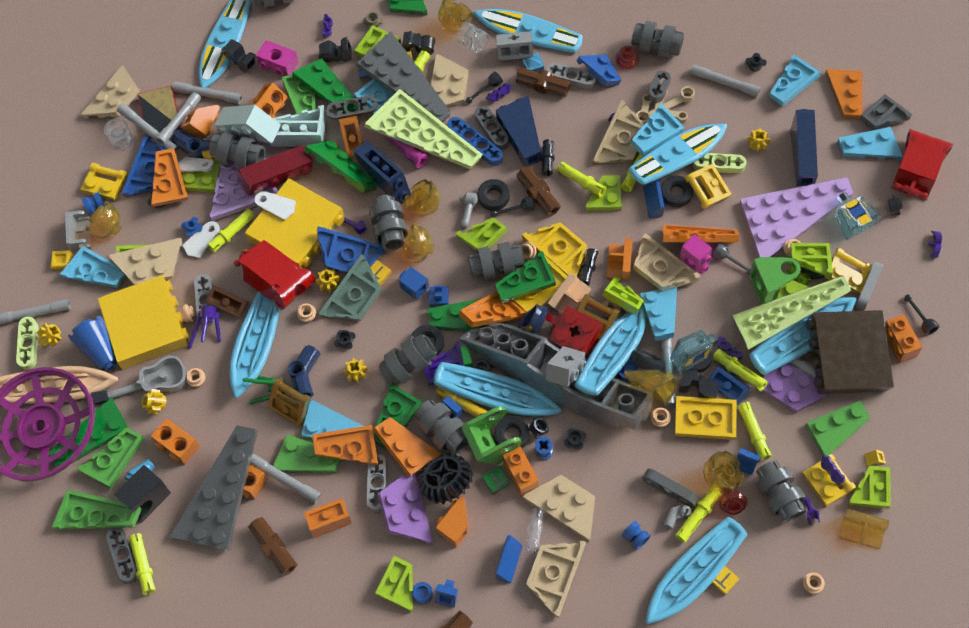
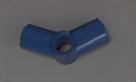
[171,129,211,159]
[288,345,321,397]

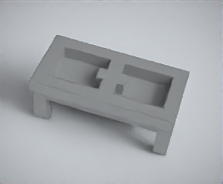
[65,211,92,252]

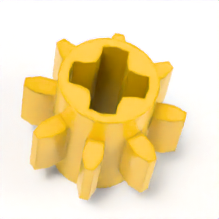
[747,128,771,152]
[316,268,340,293]
[36,323,62,348]
[343,358,368,383]
[142,389,166,414]

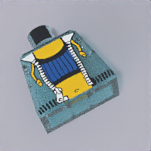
[835,192,882,240]
[670,330,718,373]

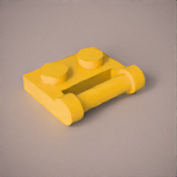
[81,163,127,201]
[684,164,732,210]
[824,247,872,295]
[802,454,857,508]

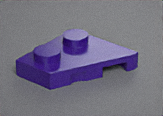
[425,342,464,386]

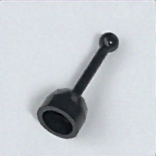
[466,71,503,104]
[490,196,535,217]
[904,294,940,335]

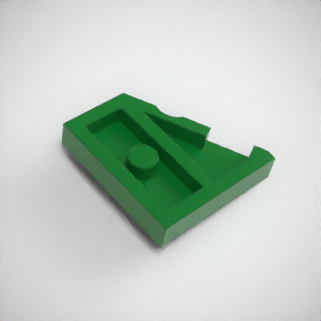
[386,0,428,16]

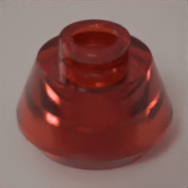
[616,46,640,69]
[719,488,748,515]

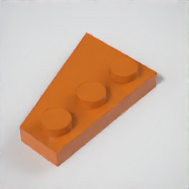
[825,69,863,120]
[151,148,188,207]
[459,291,527,327]
[373,417,441,477]
[312,425,378,465]

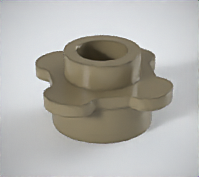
[363,11,383,28]

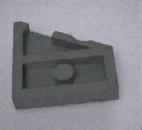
[860,94,912,130]

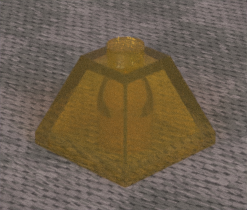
[624,370,679,405]

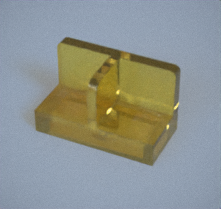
[839,509,889,549]

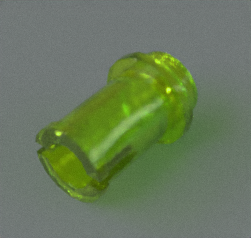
[786,264,811,286]

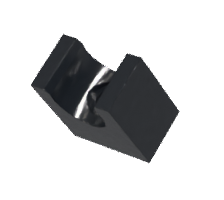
[114,465,171,522]

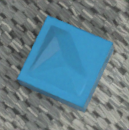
[522,53,544,72]

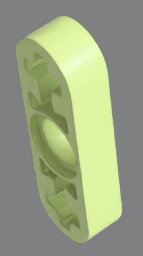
[692,153,747,174]
[16,316,39,370]

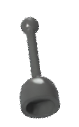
[712,243,751,275]

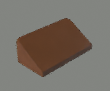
[205,285,249,319]

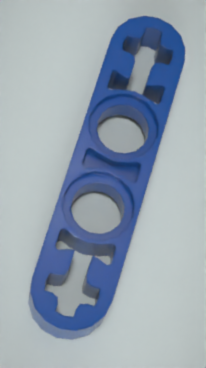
[447,117,503,166]

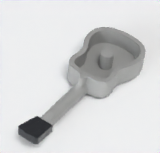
[91,355,187,405]

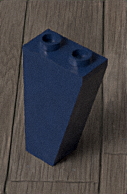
[496,96,541,167]
[790,109,818,186]
[353,141,412,204]

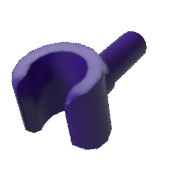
[343,218,367,234]
[804,496,820,525]

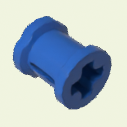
[535,437,553,461]

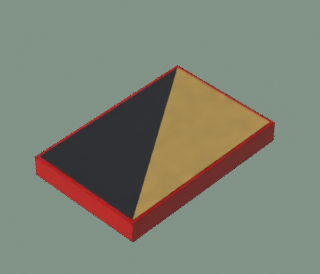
[137,85,182,139]

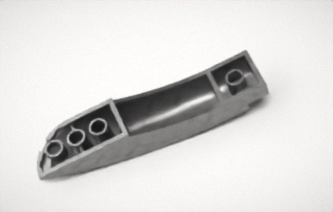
[460,323,653,430]

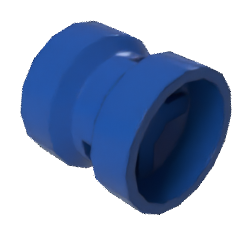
[81,192,106,216]
[618,361,638,385]
[621,521,651,550]

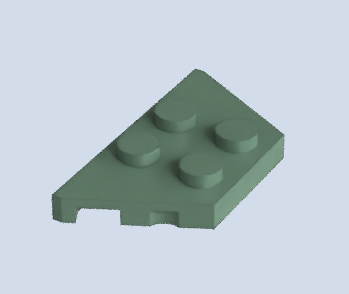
[319,254,383,321]

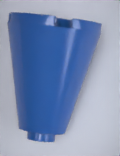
[68,316,117,371]

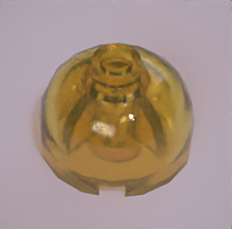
[438,0,473,31]
[404,179,441,216]
[86,201,122,239]
[402,225,435,263]
[703,451,744,493]

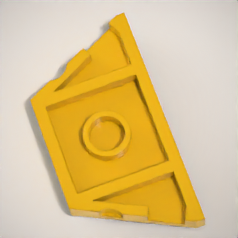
[522,222,587,276]

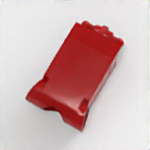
[891,129,954,200]
[234,240,316,310]

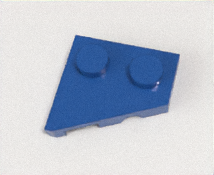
[576,54,621,86]

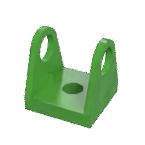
[749,257,800,305]
[461,406,522,464]

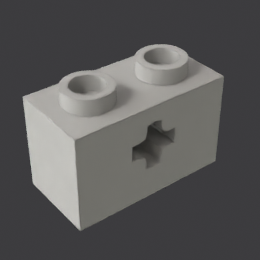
[496,31,533,61]
[546,346,587,387]

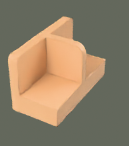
[548,273,591,314]

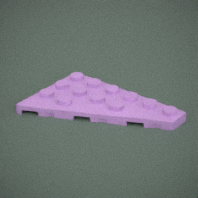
[210,138,278,221]
[740,177,853,258]

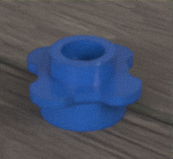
[181,217,203,237]

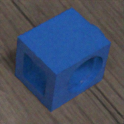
[398,266,429,300]

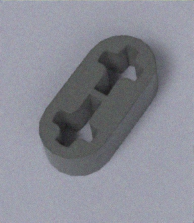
[648,71,671,103]

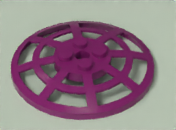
[0,367,95,482]

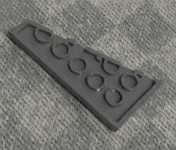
[357,31,451,123]
[170,425,258,550]

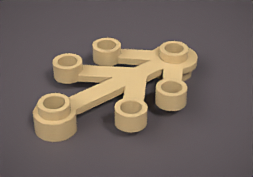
[636,86,695,124]

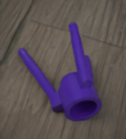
[188,305,221,349]

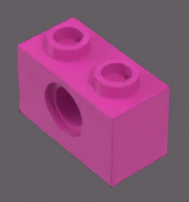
[256,40,299,76]
[680,234,712,275]

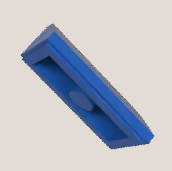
[643,179,664,218]
[708,366,752,405]
[495,535,523,583]

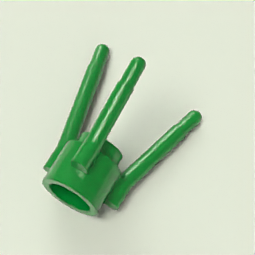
[242,375,285,404]

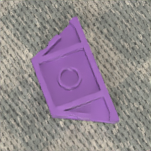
[762,363,831,413]
[378,473,433,545]

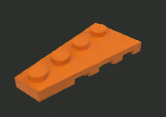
[662,224,739,244]

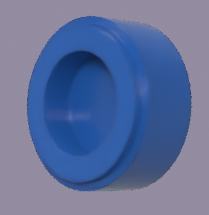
[412,582,433,604]

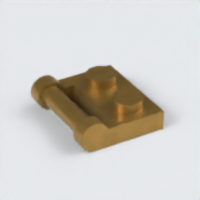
[577,294,620,339]
[268,378,311,427]

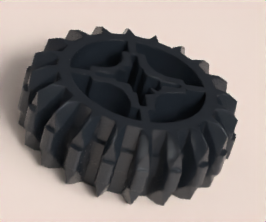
[418,453,473,505]

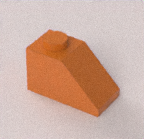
[339,115,362,157]

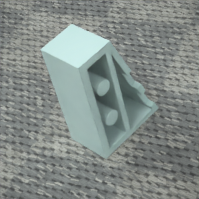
[214,105,281,143]
[269,105,326,147]

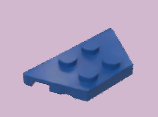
[122,135,164,197]
[316,226,386,274]

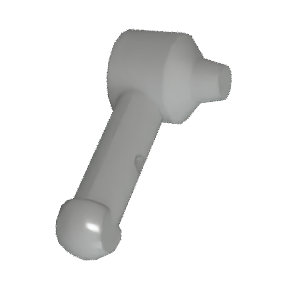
[459,192,478,228]

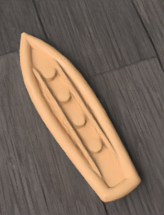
[0,366,118,404]

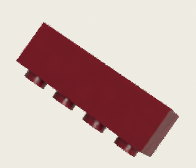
[237,145,314,197]

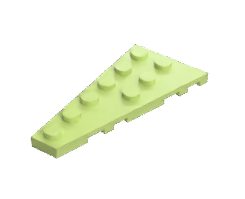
[364,89,483,170]
[732,276,851,350]

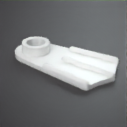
[178,157,214,173]
[255,192,296,220]
[182,221,220,258]

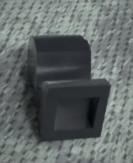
[402,31,436,55]
[318,37,352,62]
[221,39,256,73]
[679,369,719,399]

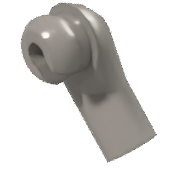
[663,504,691,529]

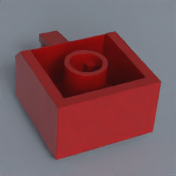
[545,305,604,359]

